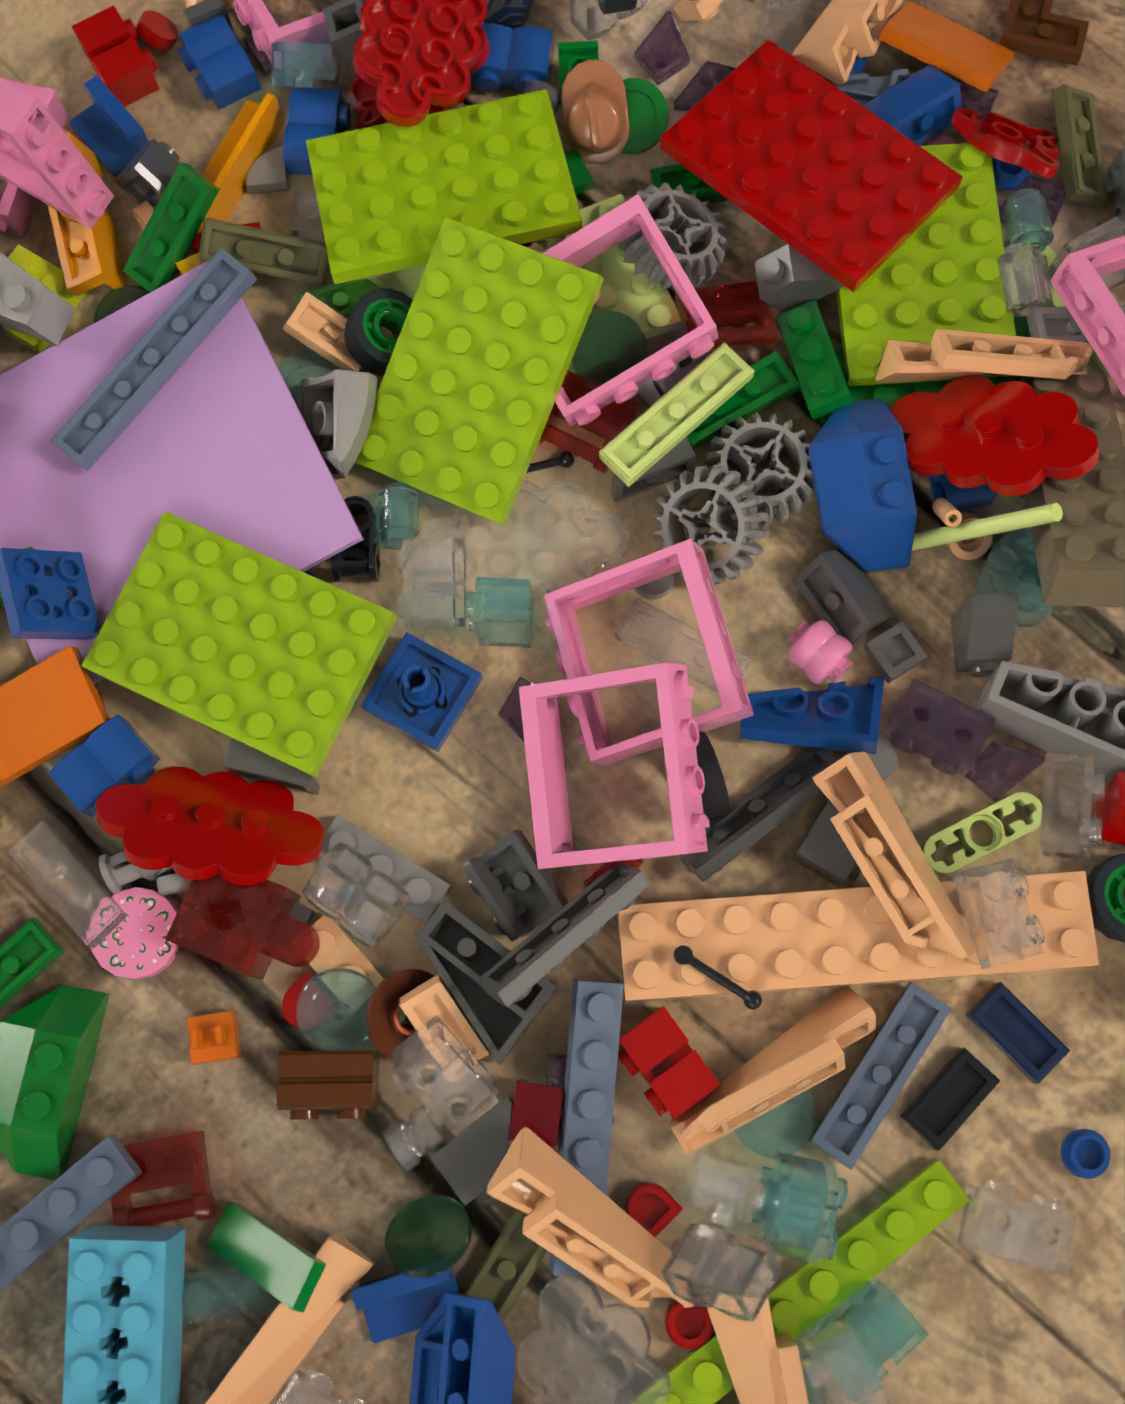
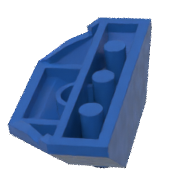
[808,398,917,573]
[409,1292,516,1404]

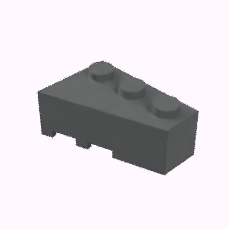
[415,900,558,1065]

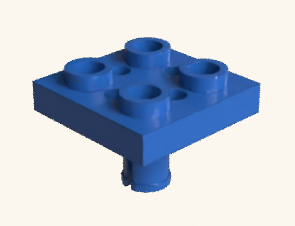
[0,548,100,639]
[361,632,483,752]

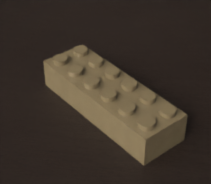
[1018,374,1125,607]

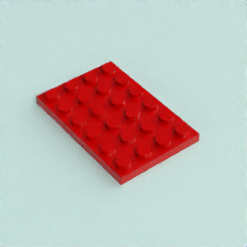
[659,39,963,293]

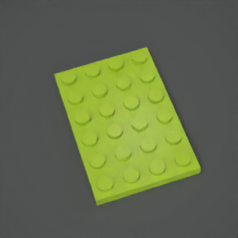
[306,89,583,284]
[836,143,1016,386]
[355,217,604,525]
[81,511,398,778]

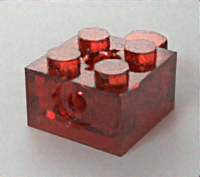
[165,874,320,980]

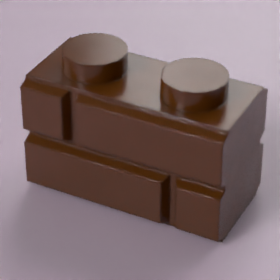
[277,1050,379,1120]

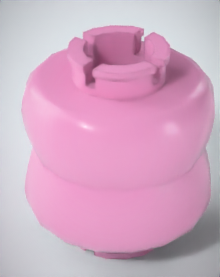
[787,620,853,685]

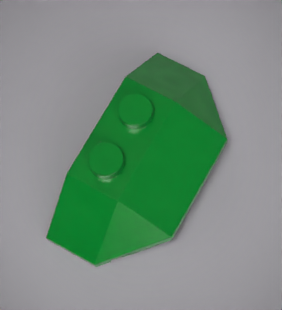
[0,985,110,1180]

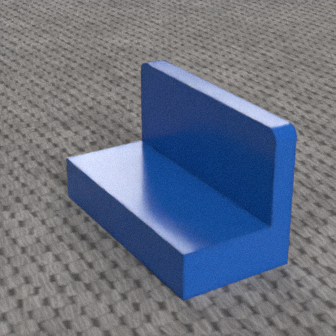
[864,66,962,146]
[69,75,149,178]
[351,1255,461,1343]

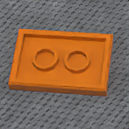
[879,1,1016,92]
[0,645,110,787]

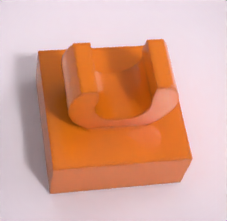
[187,1010,241,1065]

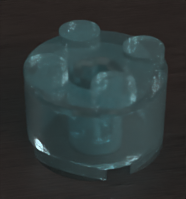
[976,528,1061,627]
[752,1150,848,1264]

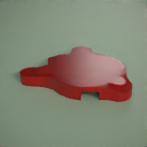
[950,108,1060,178]

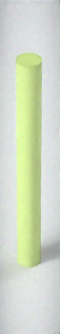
[912,503,1063,551]

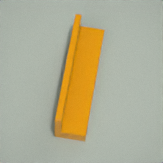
[191,93,285,245]
[48,132,129,296]

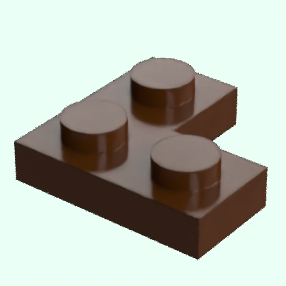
[999,0,1089,66]

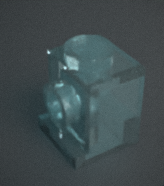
[271,41,337,89]

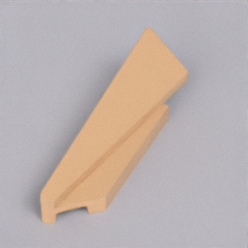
[792,0,903,85]
[875,329,1093,383]
[812,752,977,959]
[670,987,876,1157]
[486,1127,696,1308]
[205,1232,375,1404]
[705,1285,809,1404]

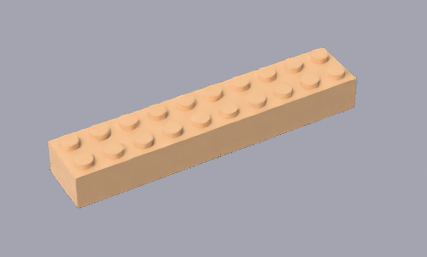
[617,871,1100,1003]

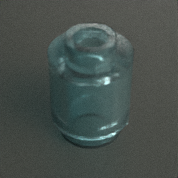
[1004,188,1054,256]
[376,482,420,550]

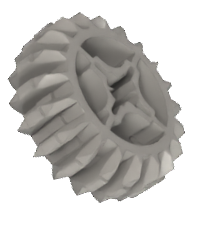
[617,182,728,291]
[704,412,815,528]
[651,466,769,585]

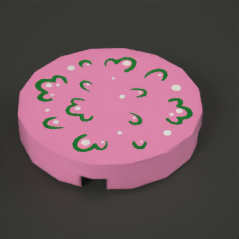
[89,887,184,980]

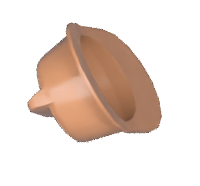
[561,60,629,163]

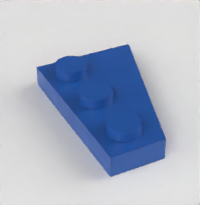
[740,676,885,754]

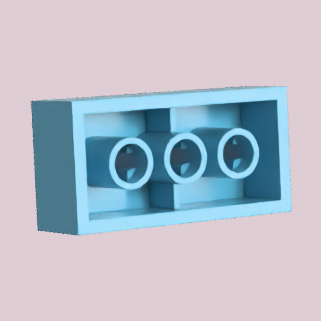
[62,1225,186,1404]

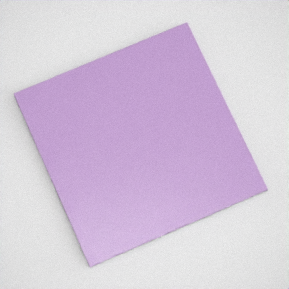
[0,259,364,685]

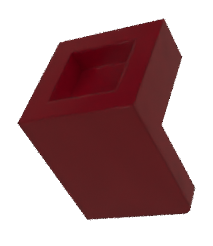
[508,1079,564,1147]

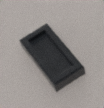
[900,1047,1000,1151]

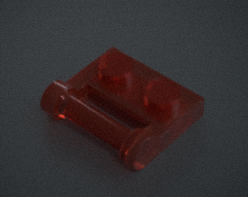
[675,281,777,354]
[539,370,639,474]
[111,1131,215,1226]

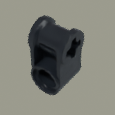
[332,496,381,582]

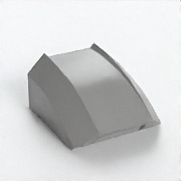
[301,369,377,480]

